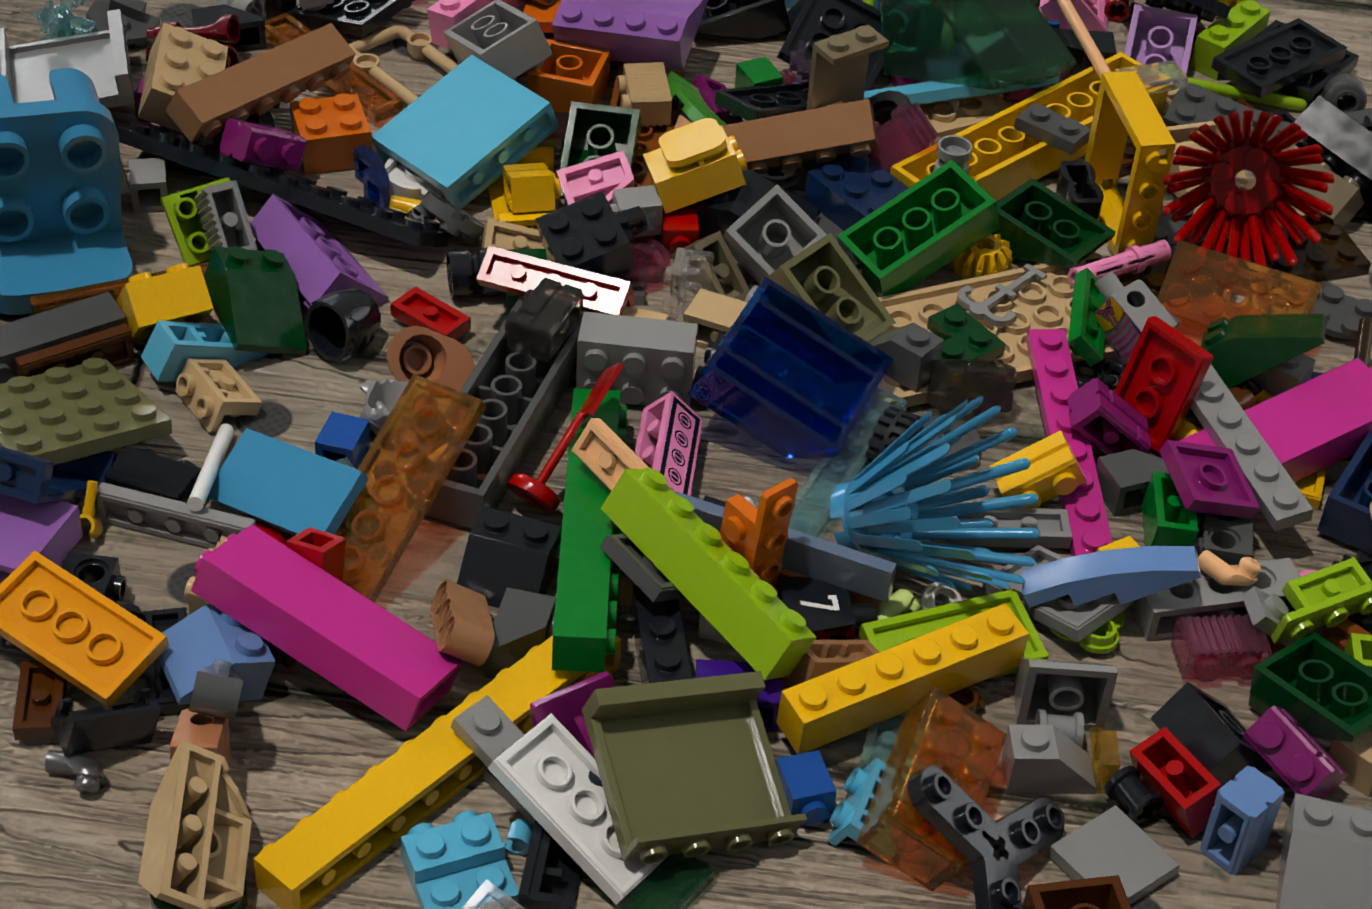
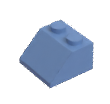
[158,604,276,705]

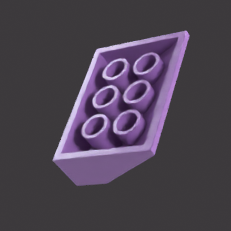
[552,0,708,70]

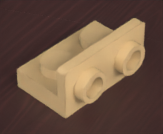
[175,358,263,433]

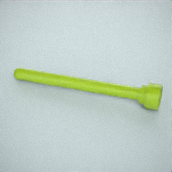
[1155,65,1307,111]

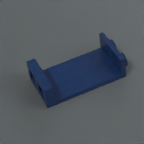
[0,446,118,504]

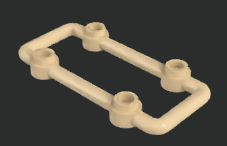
[349,25,458,106]

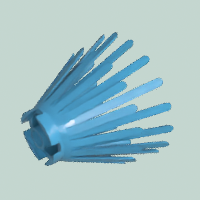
[829,396,1041,591]

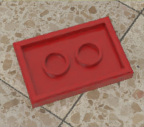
[1114,316,1214,455]

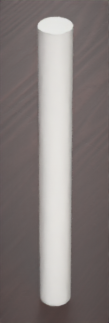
[187,424,234,512]

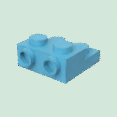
[401,810,519,909]

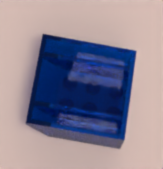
[687,276,894,459]

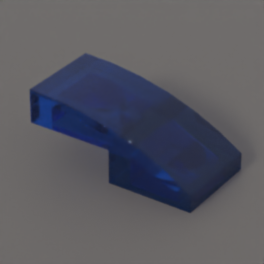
[354,144,390,209]

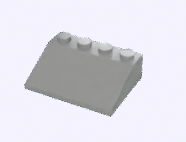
[1276,793,1372,909]

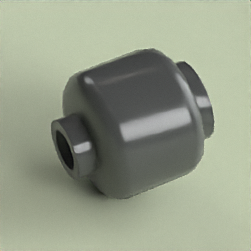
[1322,74,1367,113]

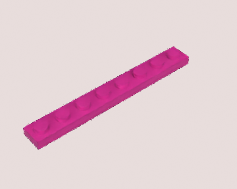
[1026,329,1113,557]

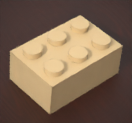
[138,22,228,141]

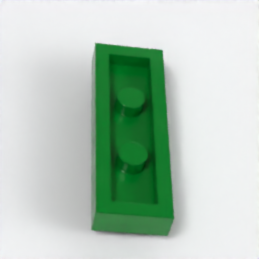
[1068,268,1105,367]

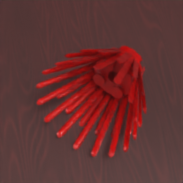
[1163,110,1334,278]

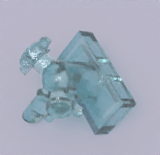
[32,0,97,41]

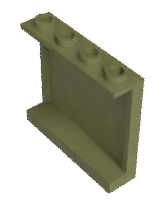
[582,671,807,864]

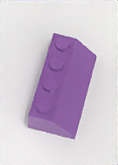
[250,194,389,309]

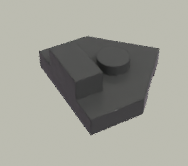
[85,0,160,47]

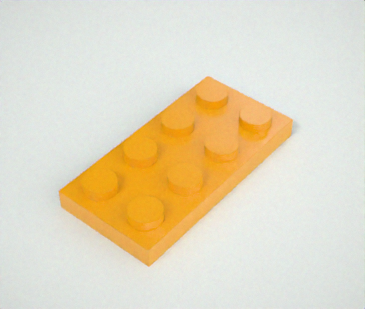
[0,550,169,707]

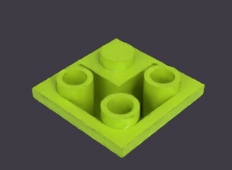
[160,177,230,266]

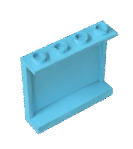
[371,54,559,209]

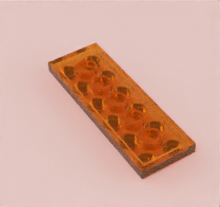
[335,374,486,603]

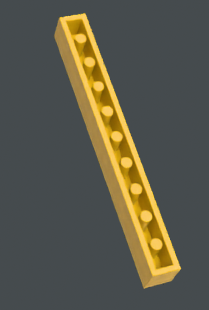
[253,635,621,909]

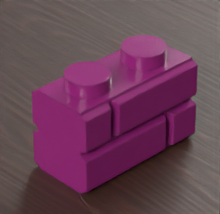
[219,118,307,172]
[1067,378,1151,455]
[1243,705,1348,799]

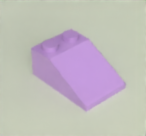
[1124,4,1198,91]

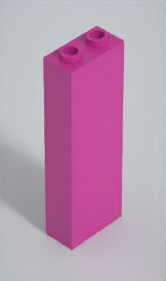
[1179,358,1372,482]
[191,524,463,731]

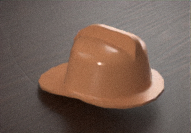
[386,326,475,398]

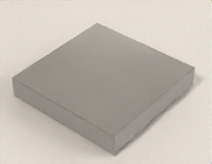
[1048,805,1180,905]

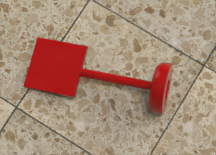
[507,363,624,514]

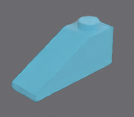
[141,320,268,383]

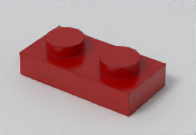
[390,286,471,340]

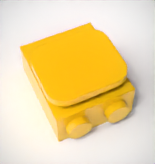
[643,118,748,214]

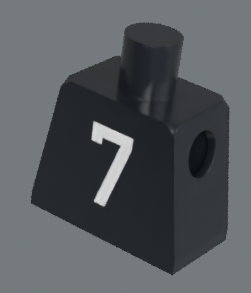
[777,576,877,640]

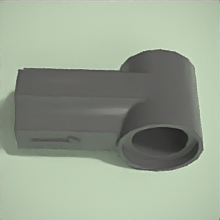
[189,659,243,720]

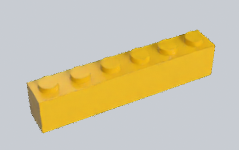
[776,603,1029,754]

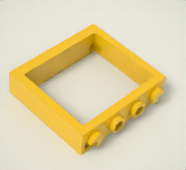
[1084,71,1176,256]

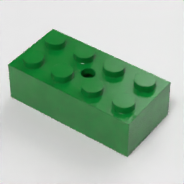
[837,160,999,297]

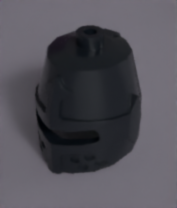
[305,288,381,364]

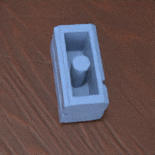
[1200,766,1285,875]

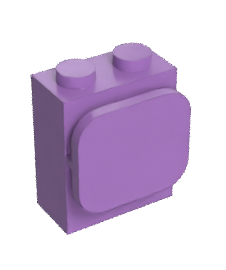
[0,494,83,583]

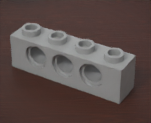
[1129,558,1301,641]

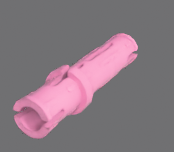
[1068,239,1172,288]

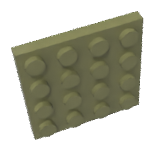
[0,358,172,465]

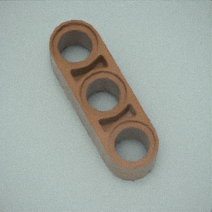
[431,579,495,667]

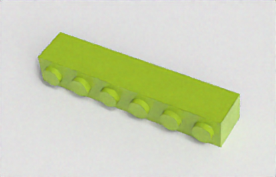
[600,468,817,680]

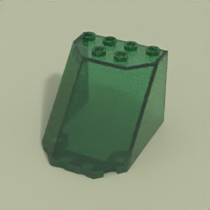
[879,0,1076,90]

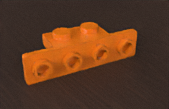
[720,478,798,588]

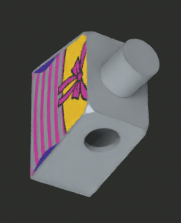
[1094,271,1177,366]

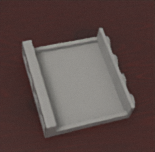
[0,9,135,108]

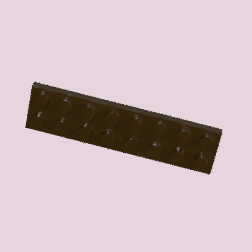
[1086,222,1371,307]

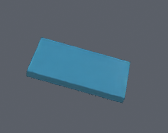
[207,428,369,536]

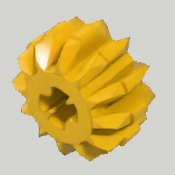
[952,234,1013,280]

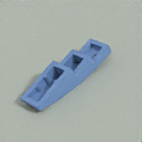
[1021,546,1201,608]

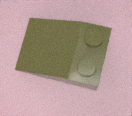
[760,233,896,361]

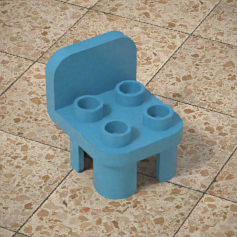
[0,68,133,315]

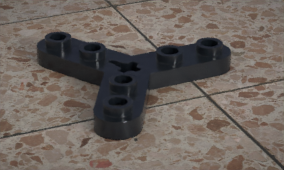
[907,766,1065,909]

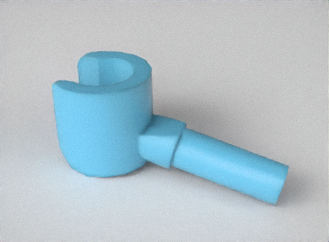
[505,819,534,856]

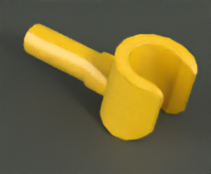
[80,480,103,539]

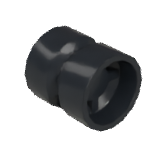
[446,247,504,298]

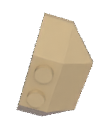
[138,740,252,909]

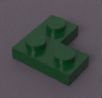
[927,304,1006,382]

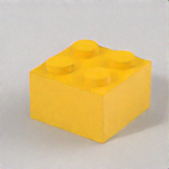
[116,263,214,342]

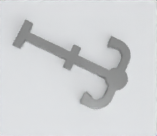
[957,263,1047,327]

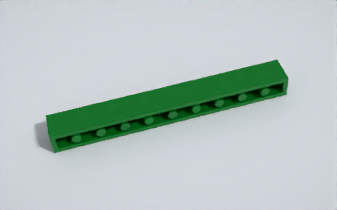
[552,388,627,673]

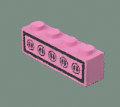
[635,391,703,496]

